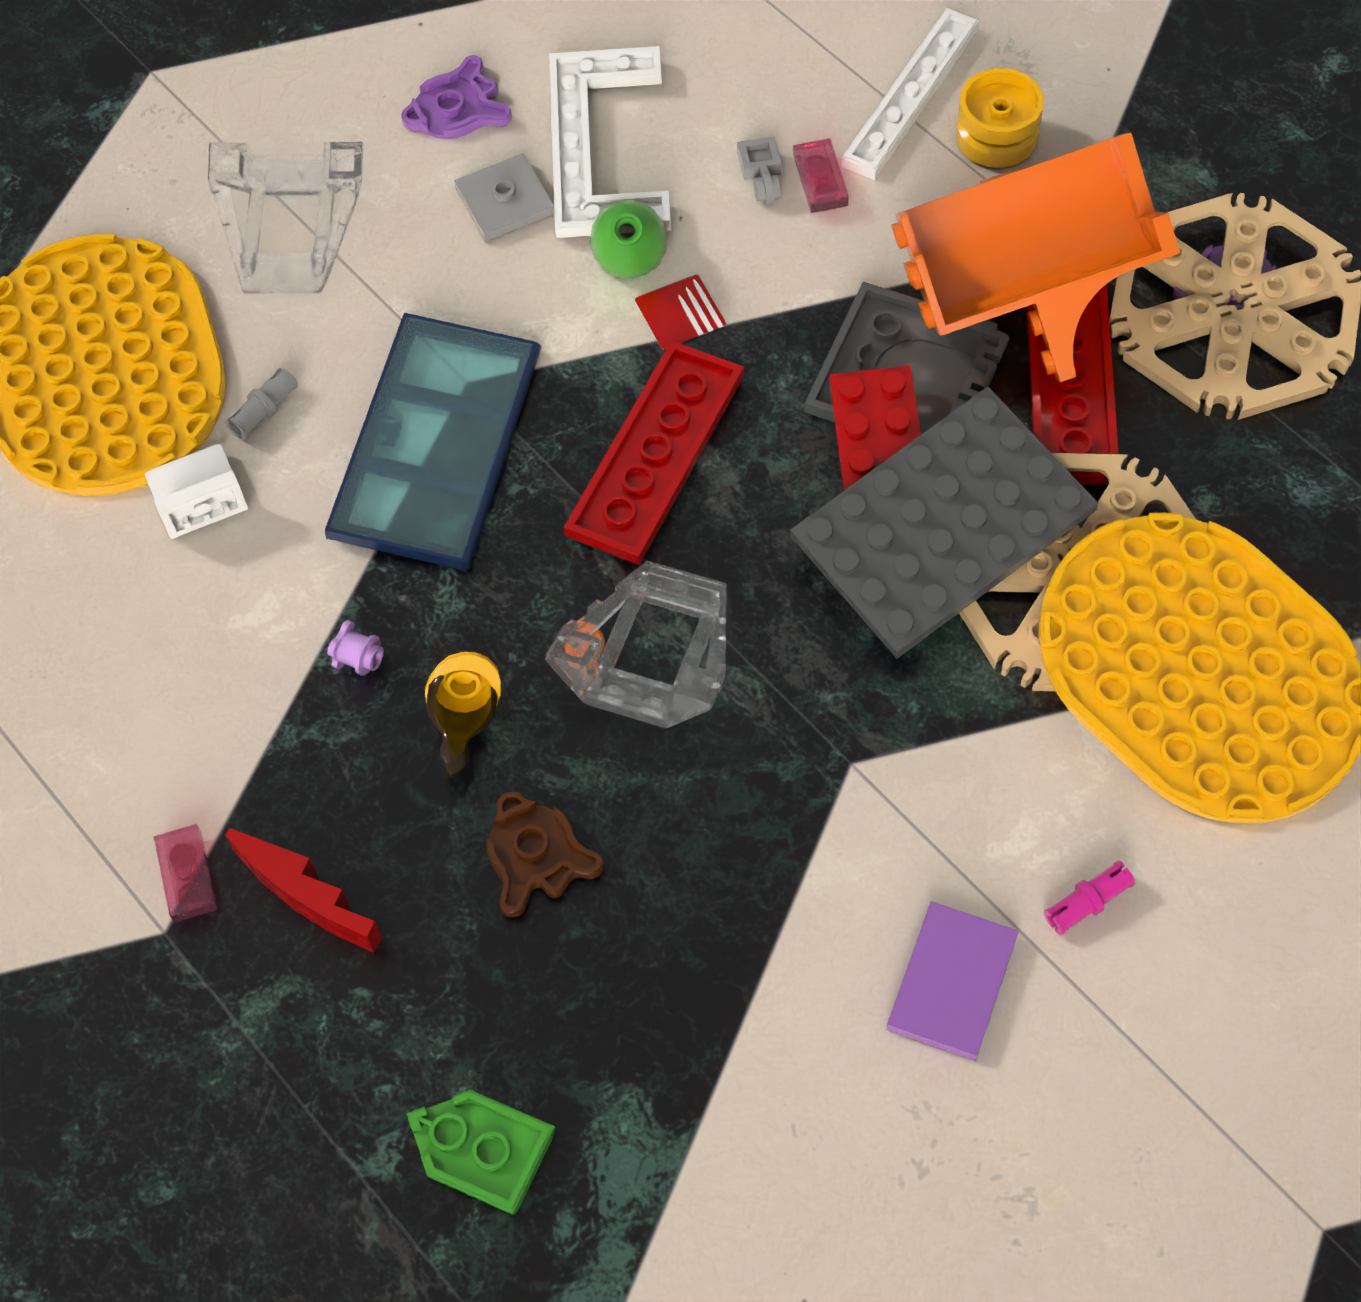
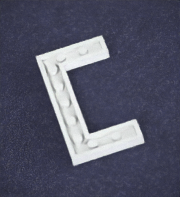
[549,46,671,238]

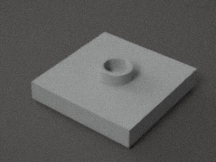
[454,153,554,242]

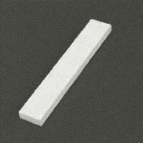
[841,8,979,181]

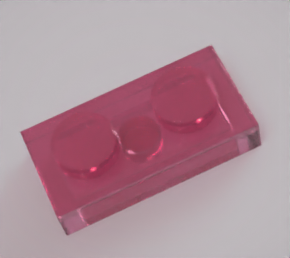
[793,138,849,213]
[153,824,218,922]

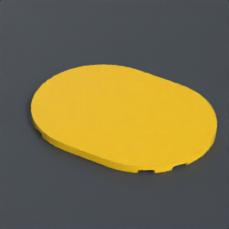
[0,233,226,496]
[1038,512,1361,824]

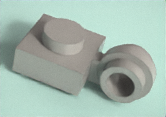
[737,137,782,204]

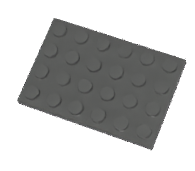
[790,386,1098,659]

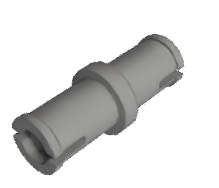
[225,368,298,439]

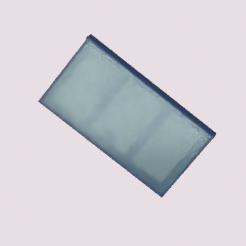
[325,313,542,570]

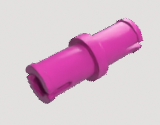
[1044,860,1135,935]

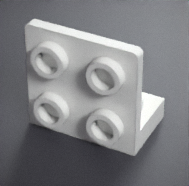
[145,444,248,539]

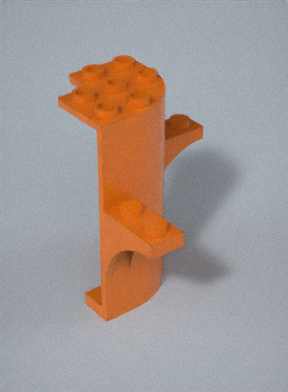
[891,133,1180,382]

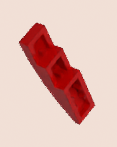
[225,828,382,953]

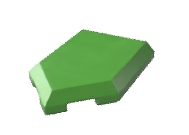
[407,1090,555,1215]

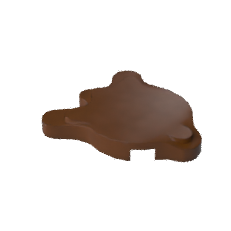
[486,791,604,917]

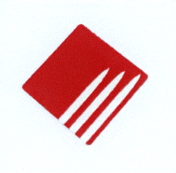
[635,275,726,350]

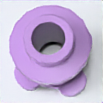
[327,620,384,676]

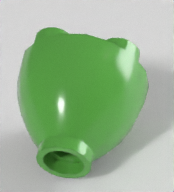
[590,200,667,279]

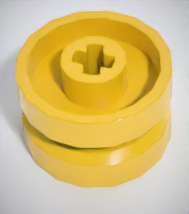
[956,68,1044,168]

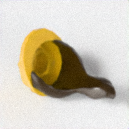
[425,652,501,776]

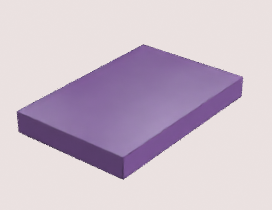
[886,901,1019,1061]

